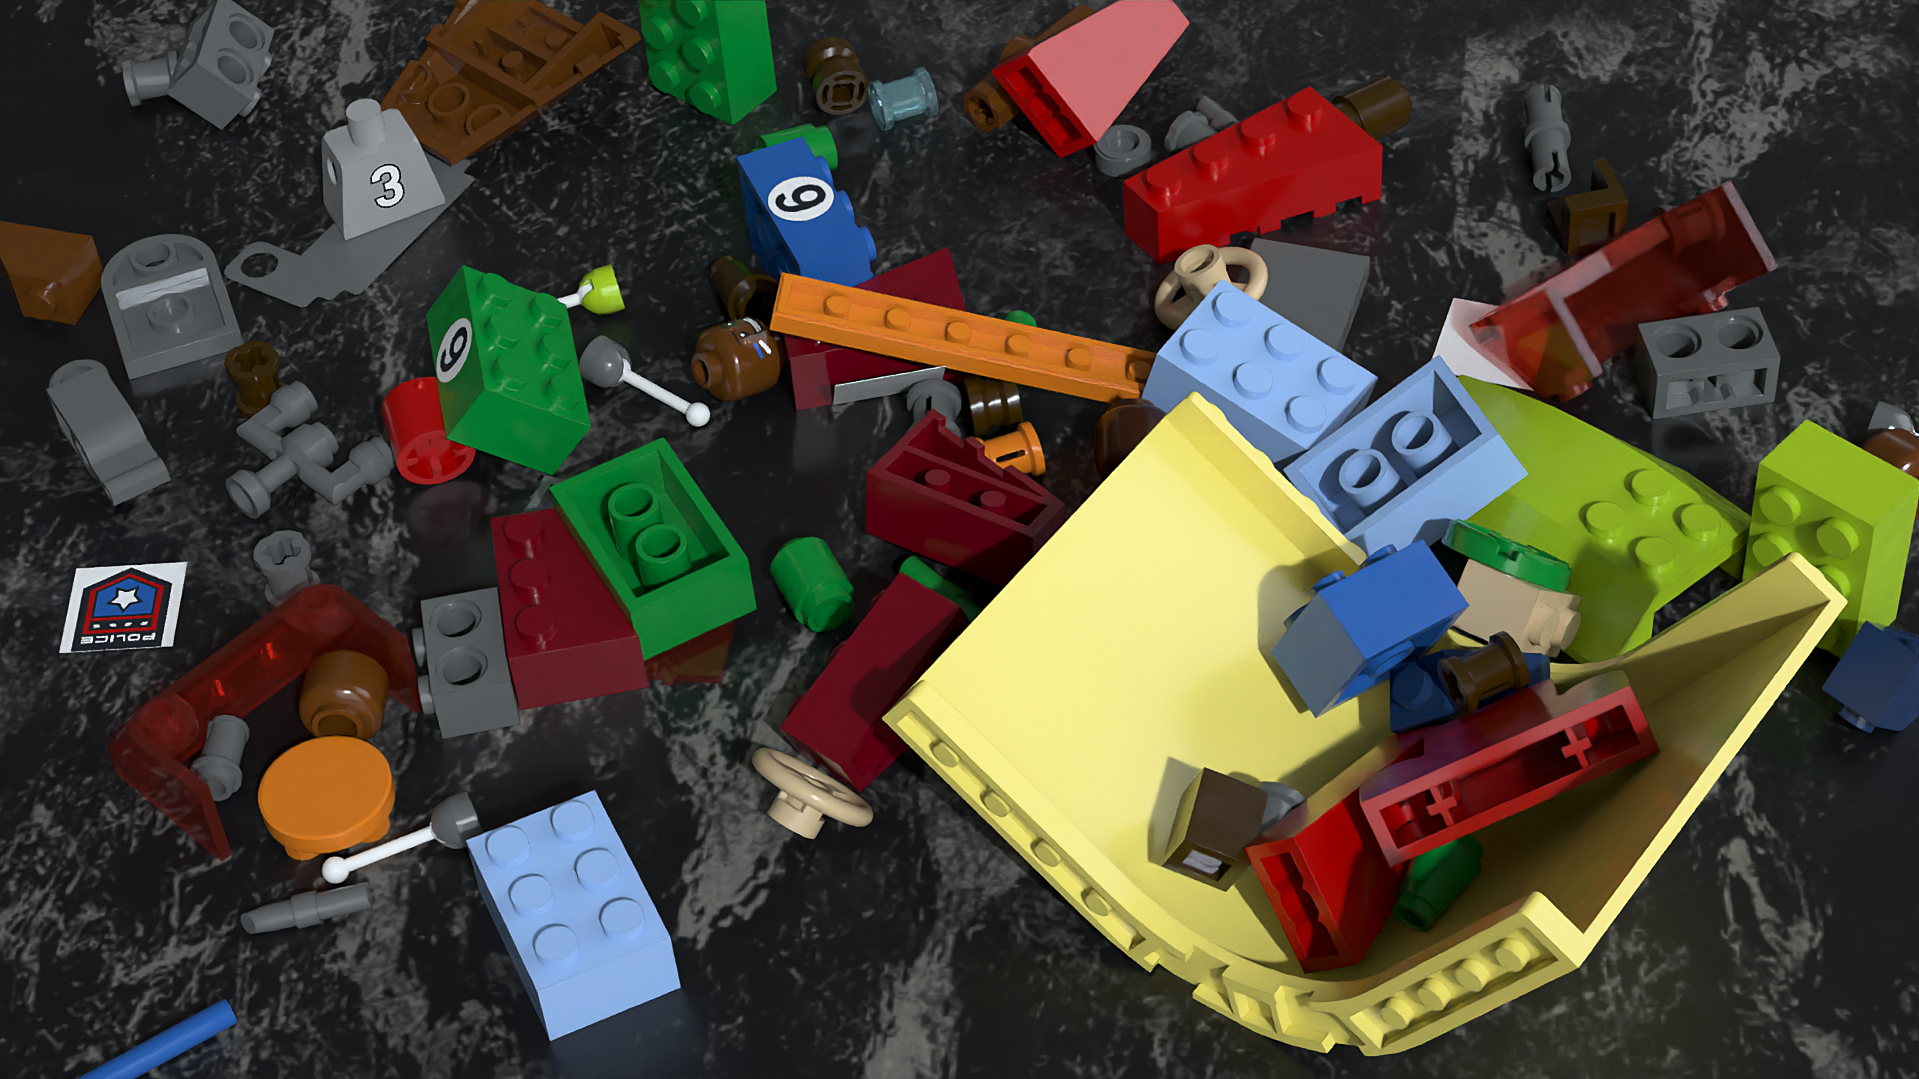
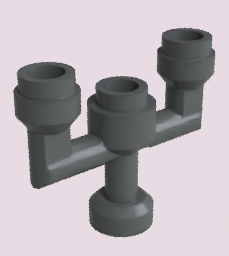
[225,381,397,519]

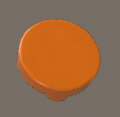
[258,736,395,861]

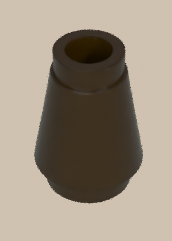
[710,255,779,326]

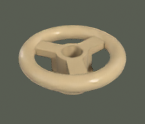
[1154,244,1268,331]
[752,748,873,839]

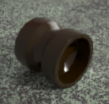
[802,37,870,115]

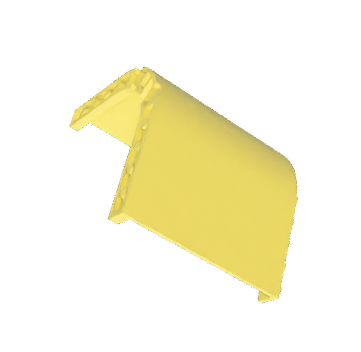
[882,391,1848,1056]

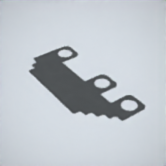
[224,148,475,308]

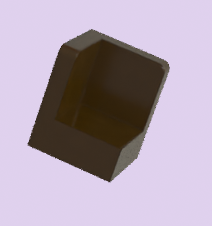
[1546,158,1628,256]
[1161,767,1268,892]

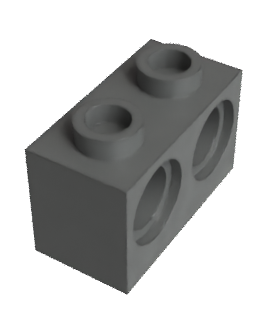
[166,0,275,130]
[1633,307,1781,420]
[412,587,521,739]

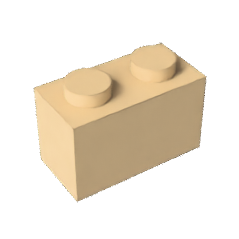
[1452,559,1582,658]

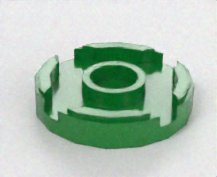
[1441,519,1573,592]

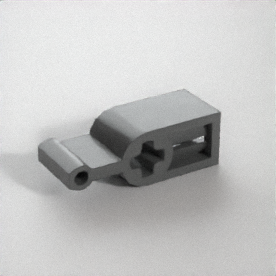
[46,365,171,506]

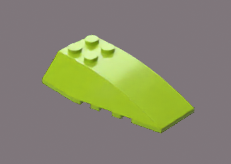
[1457,374,1751,664]

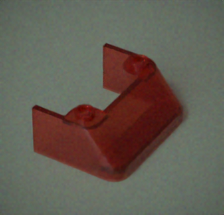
[1467,180,1779,403]
[107,584,422,862]

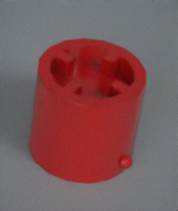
[381,377,476,485]

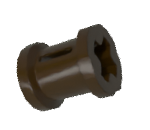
[224,341,286,419]
[1437,631,1530,714]

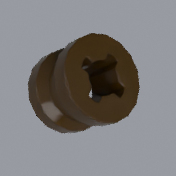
[962,375,1023,437]

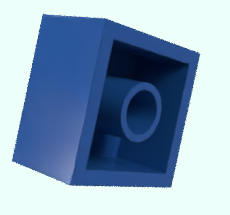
[1270,539,1470,718]

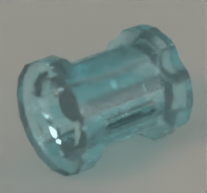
[868,67,938,131]

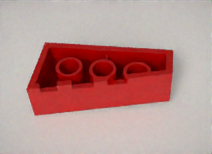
[1123,86,1383,265]

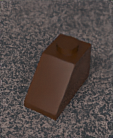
[0,221,103,325]

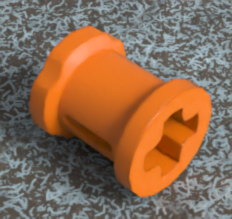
[975,421,1046,477]

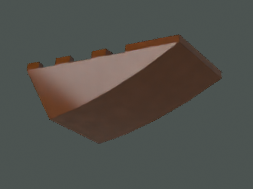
[380,0,642,165]

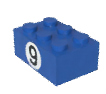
[736,136,877,287]

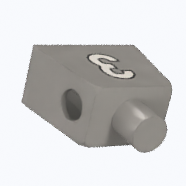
[322,99,446,241]

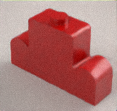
[1360,670,1660,868]

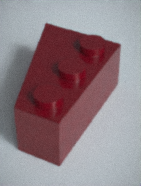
[783,247,975,410]
[866,408,1065,587]
[491,508,649,710]
[780,572,970,793]

